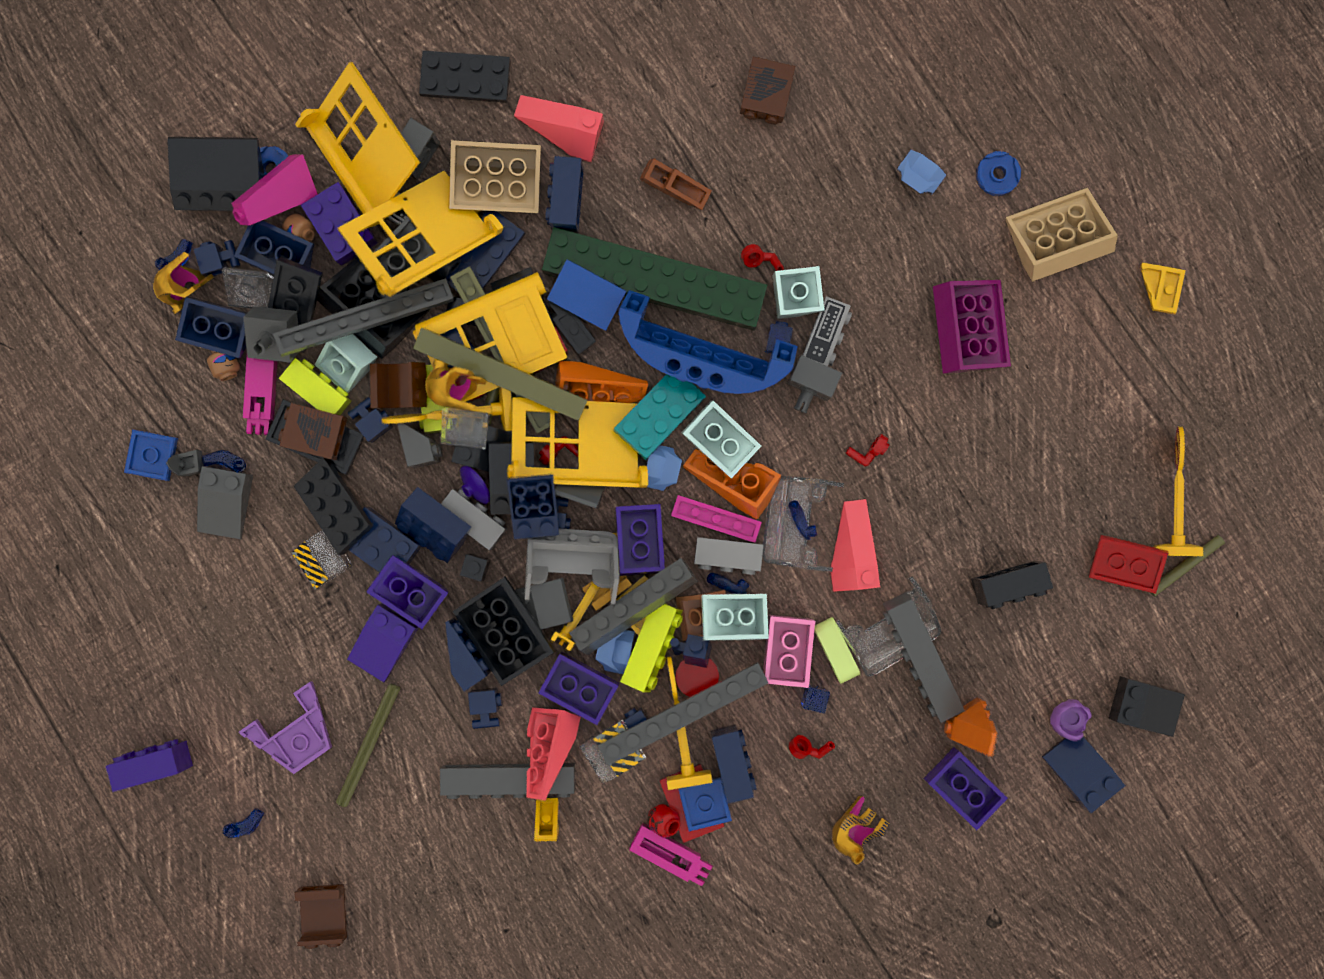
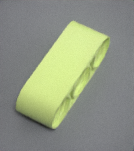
[814,617,860,684]

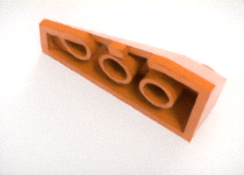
[555,361,648,408]
[683,449,781,520]
[944,698,997,756]

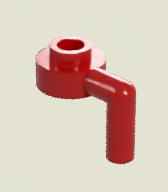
[741,244,784,271]
[845,434,890,467]
[539,436,578,466]
[789,735,835,759]

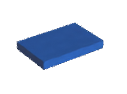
[547,259,627,331]

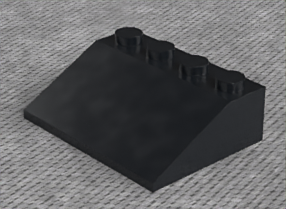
[167,137,265,211]
[317,257,430,359]
[452,576,555,686]

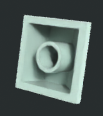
[772,266,824,319]
[315,334,378,393]

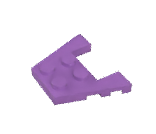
[239,681,332,774]

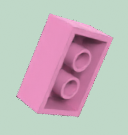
[763,615,815,688]

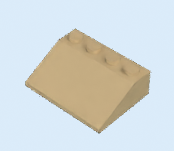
[449,140,541,213]
[1006,188,1118,281]

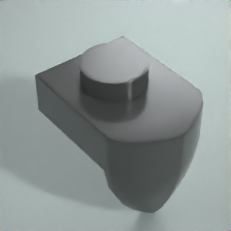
[166,450,204,477]

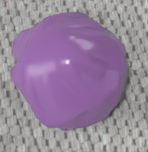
[1050,699,1091,741]

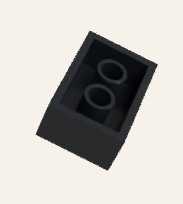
[971,561,1053,609]

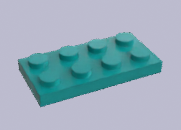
[613,374,706,460]

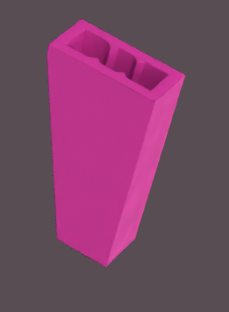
[232,154,318,225]

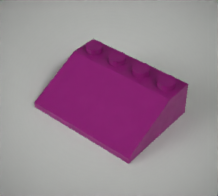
[933,280,1011,374]

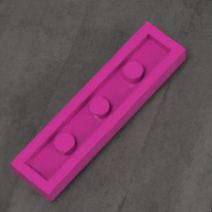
[671,495,762,543]

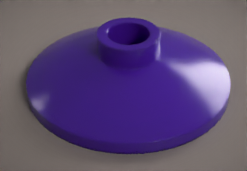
[460,466,490,504]

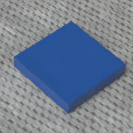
[124,429,178,481]
[678,776,732,831]

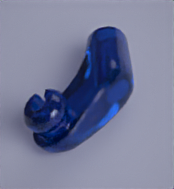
[155,239,193,270]
[202,450,246,472]
[788,500,817,540]
[707,573,749,594]
[222,808,264,839]

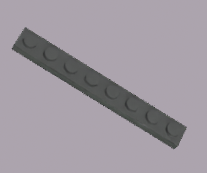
[273,278,454,357]
[598,662,768,766]

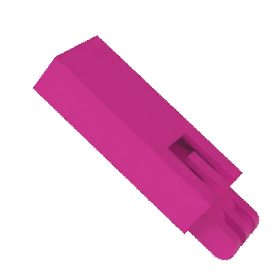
[243,356,278,435]
[629,823,713,886]

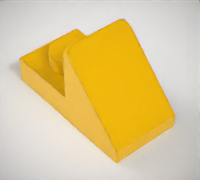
[534,798,559,841]

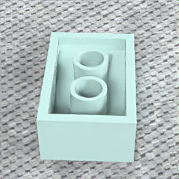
[681,400,761,479]
[702,594,769,640]

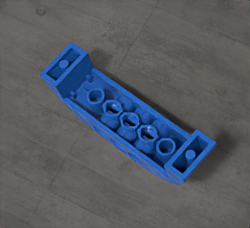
[619,290,798,394]

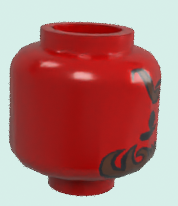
[647,804,680,838]

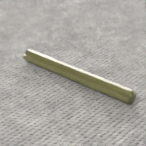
[336,683,400,807]

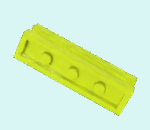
[620,603,683,693]

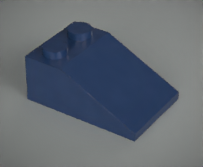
[1042,737,1126,813]

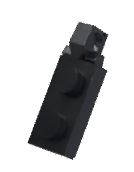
[548,301,596,355]

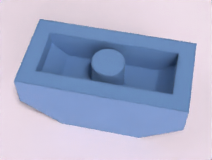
[897,150,946,194]
[647,445,682,491]
[595,630,635,674]

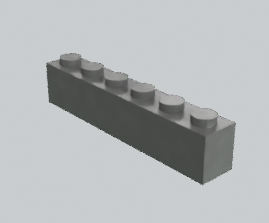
[569,558,698,655]
[882,592,965,723]
[440,763,575,799]

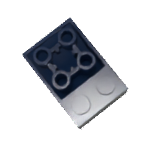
[507,474,559,539]
[445,617,492,692]

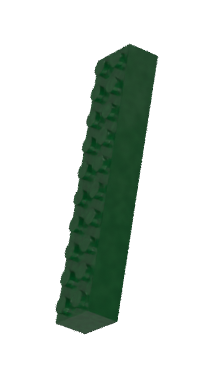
[542,227,767,331]

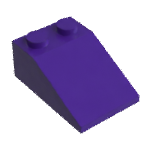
[366,555,448,629]
[347,603,419,682]

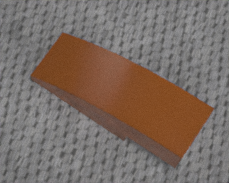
[640,158,712,210]

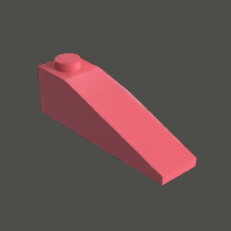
[514,95,604,163]
[830,499,880,592]
[527,708,581,801]

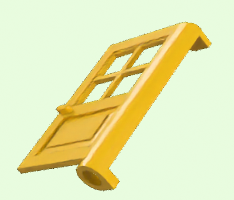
[295,62,420,227]
[338,171,503,297]
[413,272,568,402]
[507,397,648,488]

